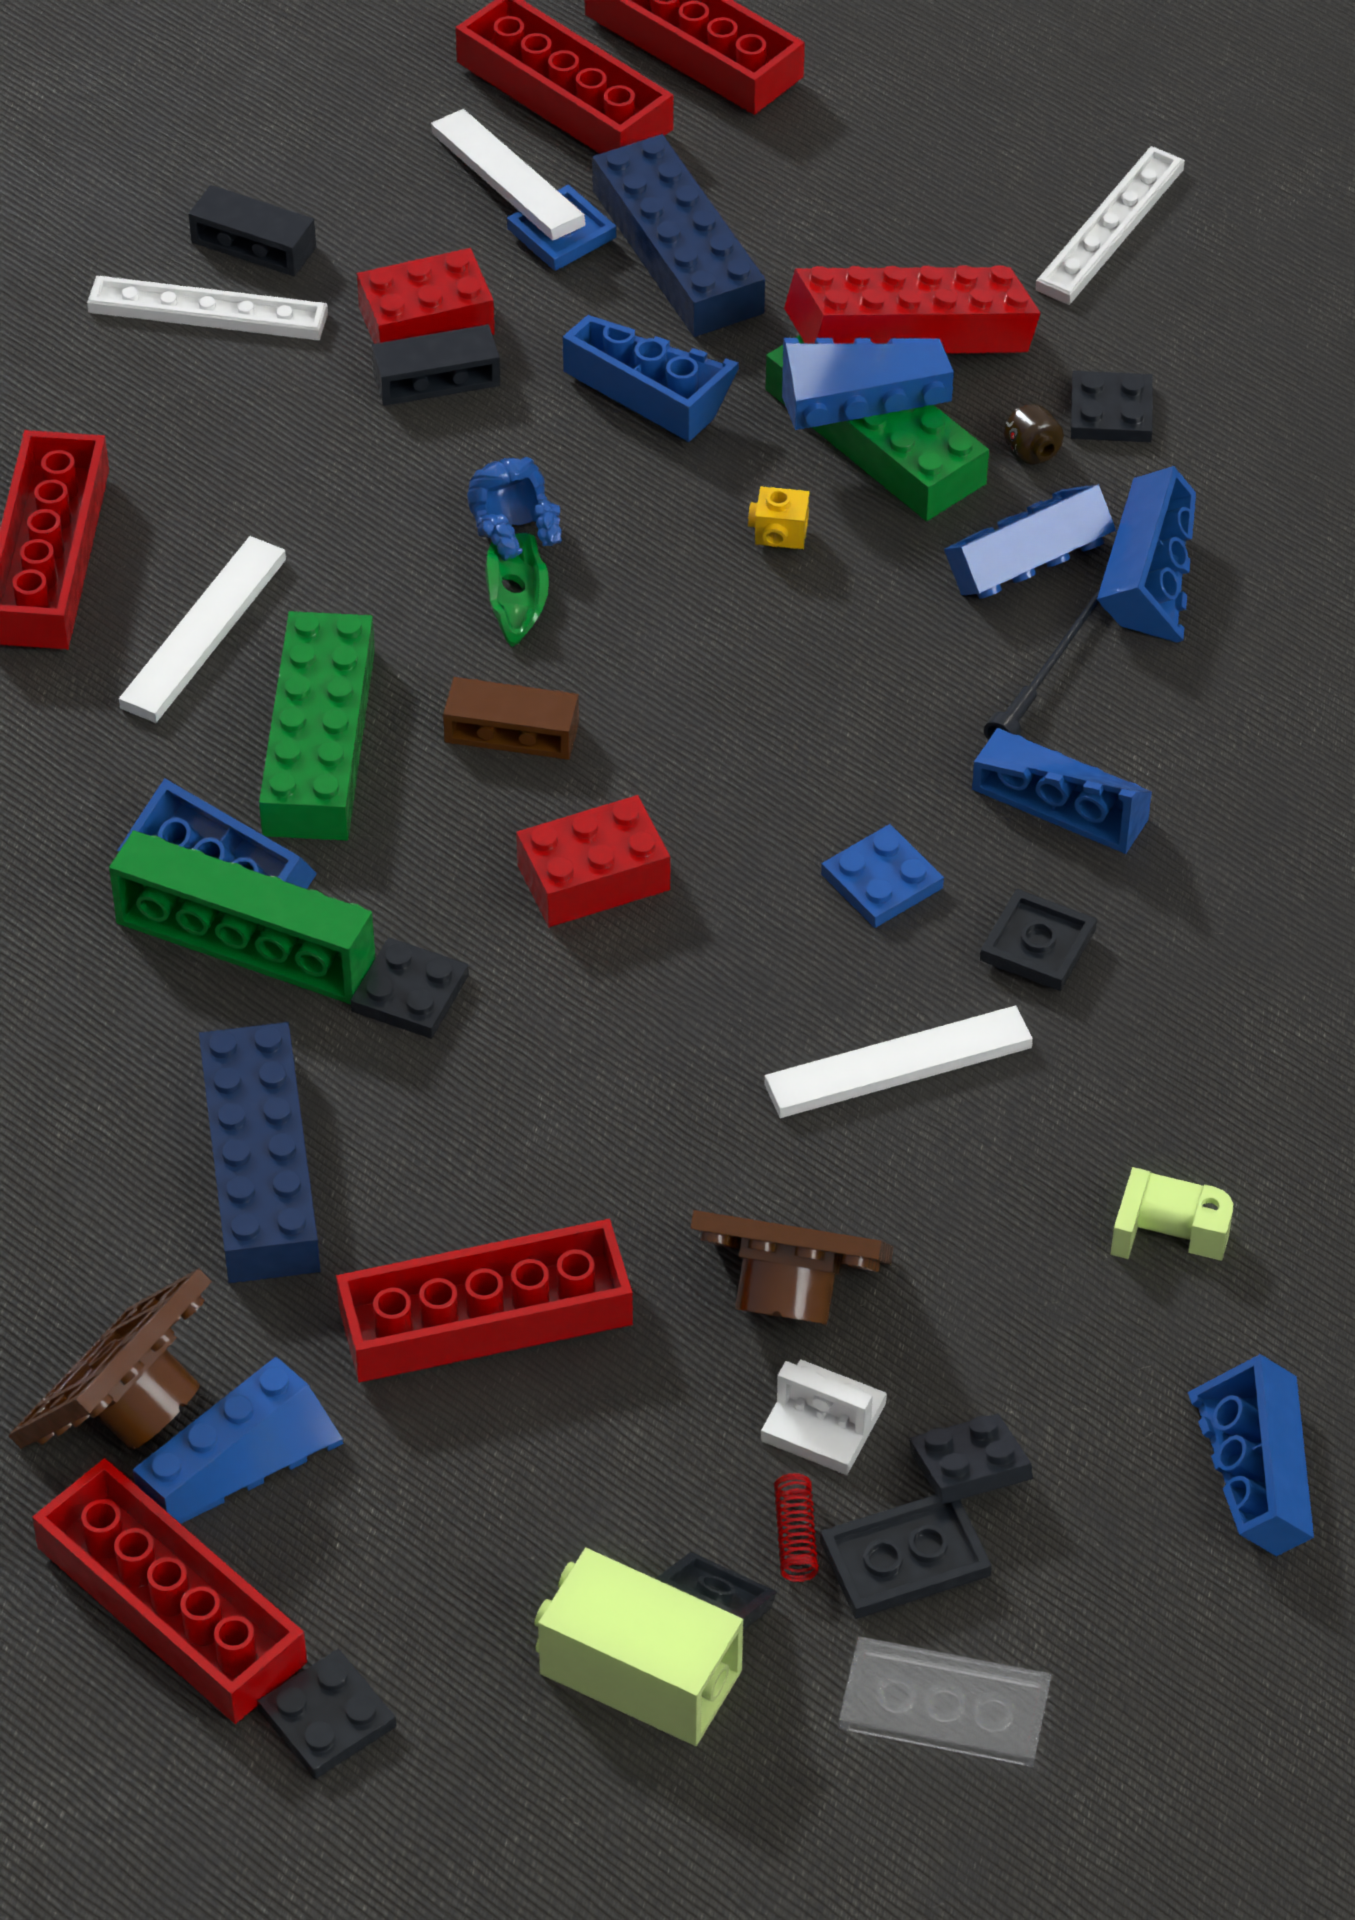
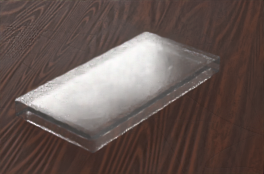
[838,1636,1052,1767]

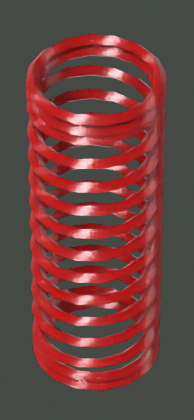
[774,1473,819,1582]

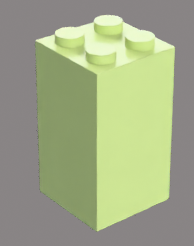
[535,1547,743,1746]

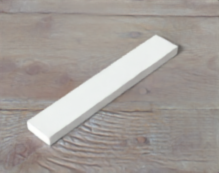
[431,109,586,241]
[1035,146,1185,305]
[87,276,328,341]
[119,536,286,723]
[764,1005,1033,1118]

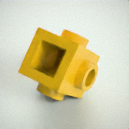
[748,486,810,549]

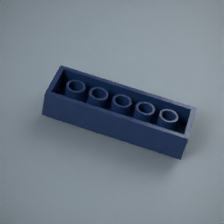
[592,134,765,337]
[199,1022,321,1284]

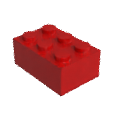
[357,248,495,344]
[516,795,670,928]

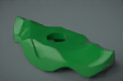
[485,533,549,647]

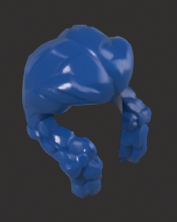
[467,457,562,561]

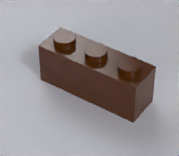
[443,677,579,760]

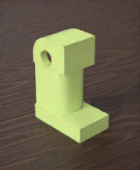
[1111,1167,1233,1261]

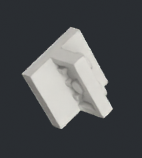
[761,1359,887,1475]

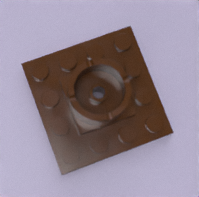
[690,1210,894,1324]
[8,1268,212,1451]

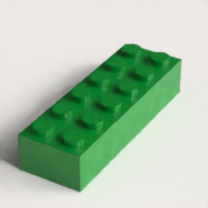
[765,335,989,522]
[259,611,375,841]
[109,830,376,1005]

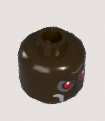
[1004,404,1064,465]

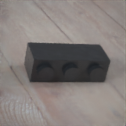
[188,185,317,277]
[372,324,500,406]

